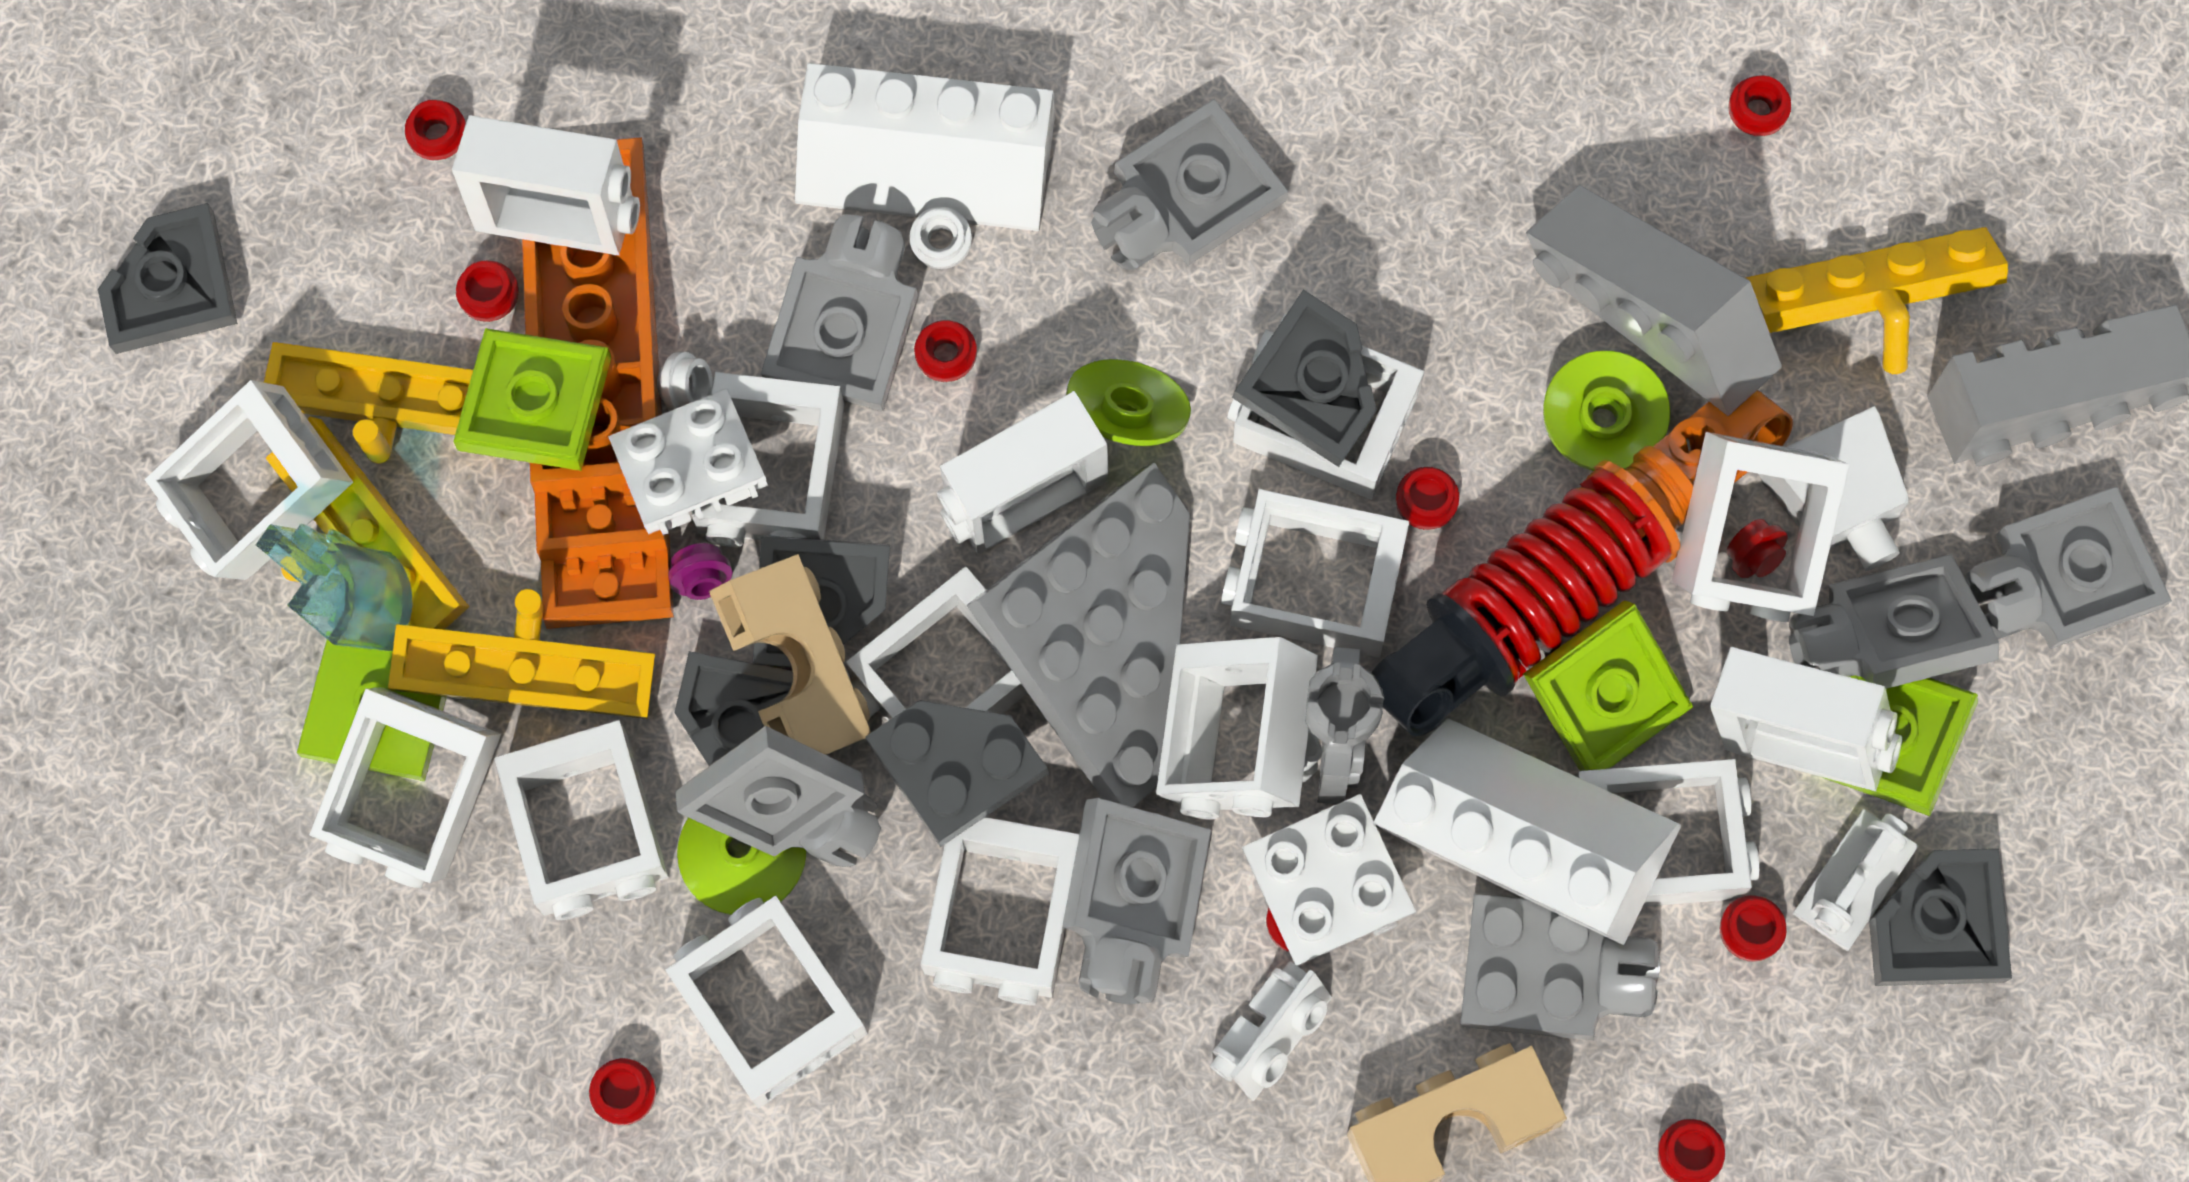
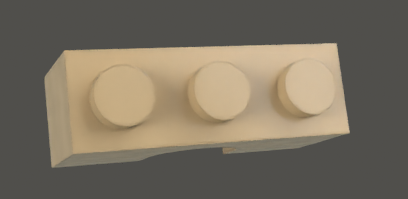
[709,554,871,755]
[1347,1043,1567,1182]

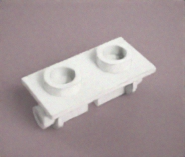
[1793,809,1919,952]
[1210,962,1332,1101]

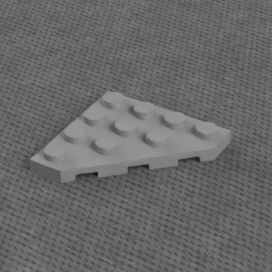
[967,462,1190,807]

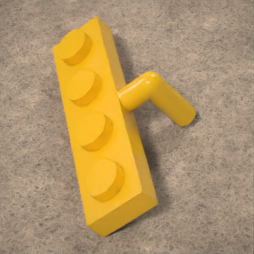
[1745,227,2008,374]
[264,342,473,464]
[266,416,469,630]
[388,589,655,719]

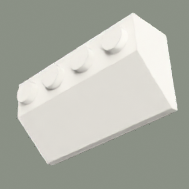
[795,63,1055,231]
[1373,718,1681,945]

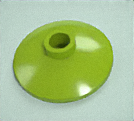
[1543,351,1670,471]
[1066,359,1191,446]
[677,817,806,915]

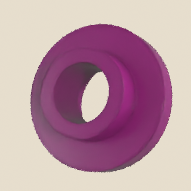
[668,543,733,600]

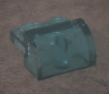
[256,524,412,651]

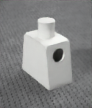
[1759,406,1909,571]

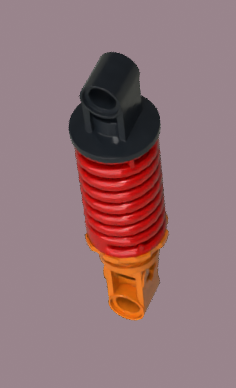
[1372,390,1793,736]

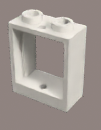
[452,115,640,256]
[1227,314,1425,500]
[692,372,845,547]
[145,380,353,580]
[937,391,1108,555]
[1671,432,1850,622]
[1221,489,1409,658]
[846,566,1028,721]
[1156,637,1318,819]
[1710,647,1902,791]
[309,687,501,888]
[494,720,669,920]
[1576,759,1759,907]
[921,817,1079,1005]
[665,896,868,1109]

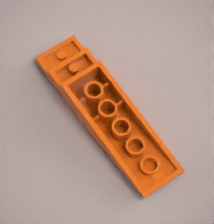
[522,137,674,629]

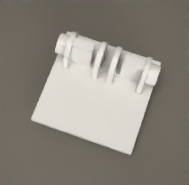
[608,388,768,535]
[1242,794,1416,966]

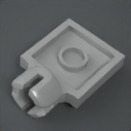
[1091,99,1289,270]
[761,215,918,411]
[1964,486,2172,649]
[1789,554,1999,689]
[1305,647,1384,804]
[675,726,881,867]
[1062,798,1211,1004]
[1461,894,1660,1041]

